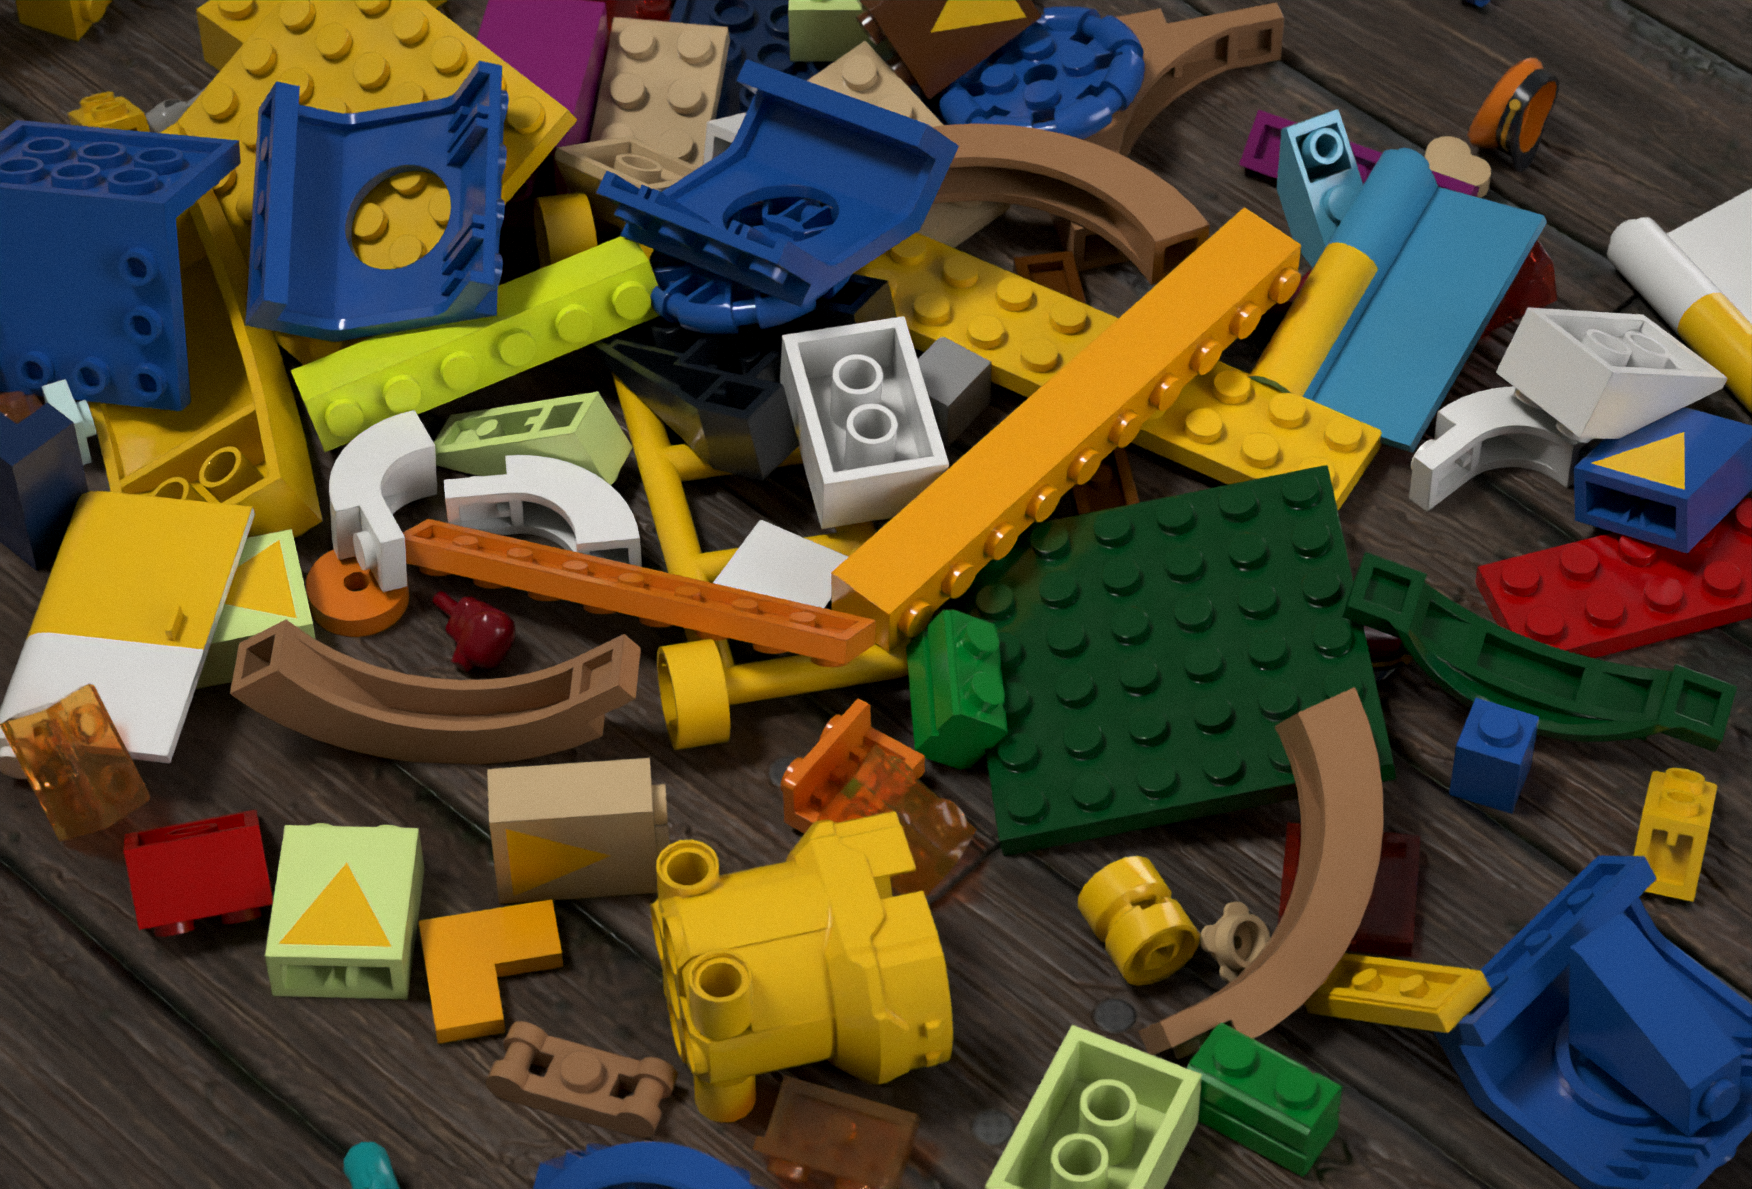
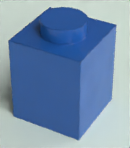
[1449,698,1539,814]

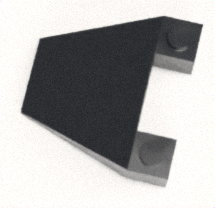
[589,274,897,481]

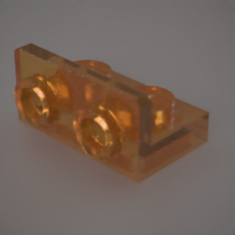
[0,684,150,842]

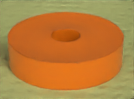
[306,549,410,637]

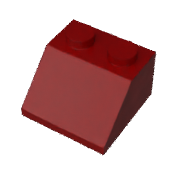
[124,809,273,937]

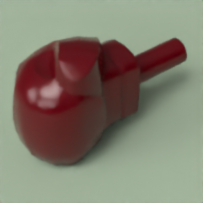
[433,591,516,672]

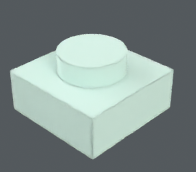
[42,379,96,465]

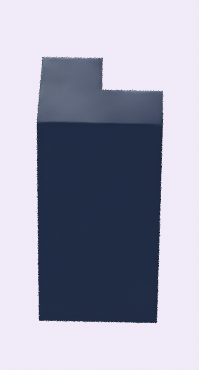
[0,403,89,571]

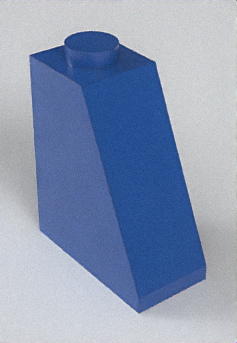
[1569,913,1742,1137]

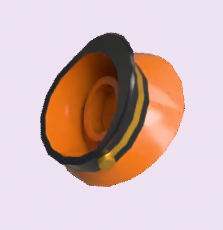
[1467,58,1560,172]

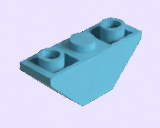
[1277,109,1363,267]

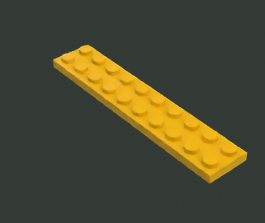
[853,232,1382,510]

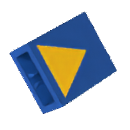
[1574,407,1752,553]

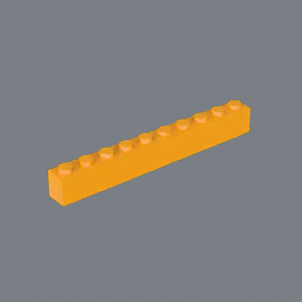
[831,207,1301,652]

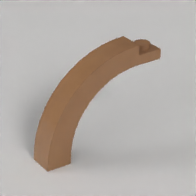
[932,123,1210,285]
[230,619,641,764]
[1138,687,1384,1060]

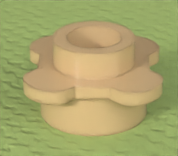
[1200,902,1270,983]

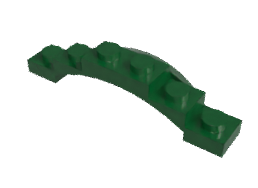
[1342,551,1737,752]

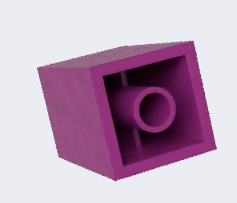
[476,0,609,229]

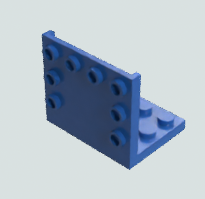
[0,120,241,411]

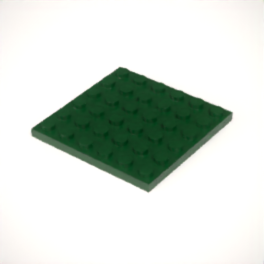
[963,465,1396,856]

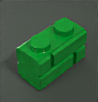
[906,609,1008,770]
[1187,1022,1343,1177]

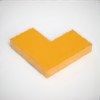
[419,899,563,1044]

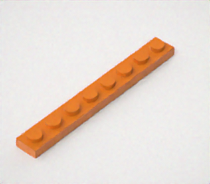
[403,519,876,667]

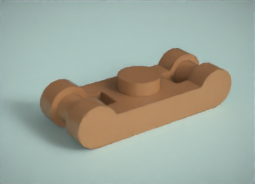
[485,1021,678,1138]

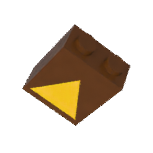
[856,0,1042,99]

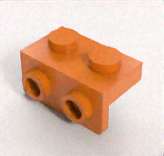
[780,698,925,834]

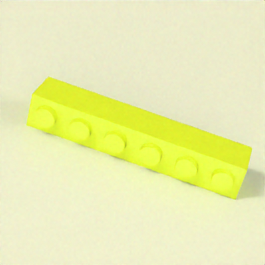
[291,236,659,452]

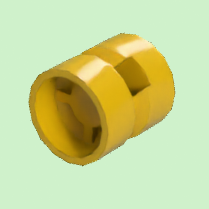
[1077,856,1200,986]

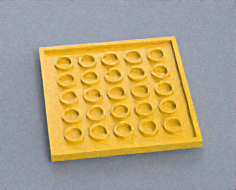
[177,0,577,365]

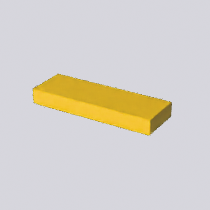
[1304,953,1492,1033]

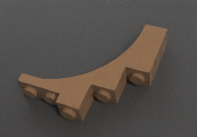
[1048,2,1284,271]

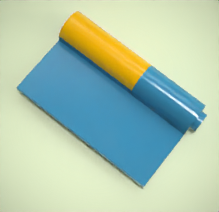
[1249,148,1547,453]

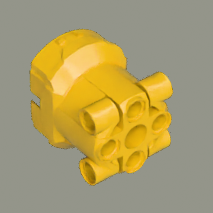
[650,811,953,1123]

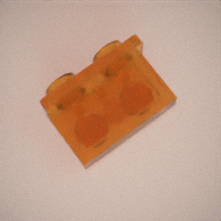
[817,744,977,897]
[752,1075,921,1189]

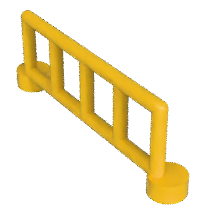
[534,191,911,750]

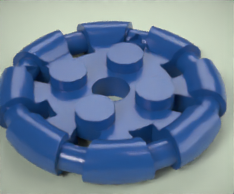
[939,6,1145,140]
[649,197,852,334]

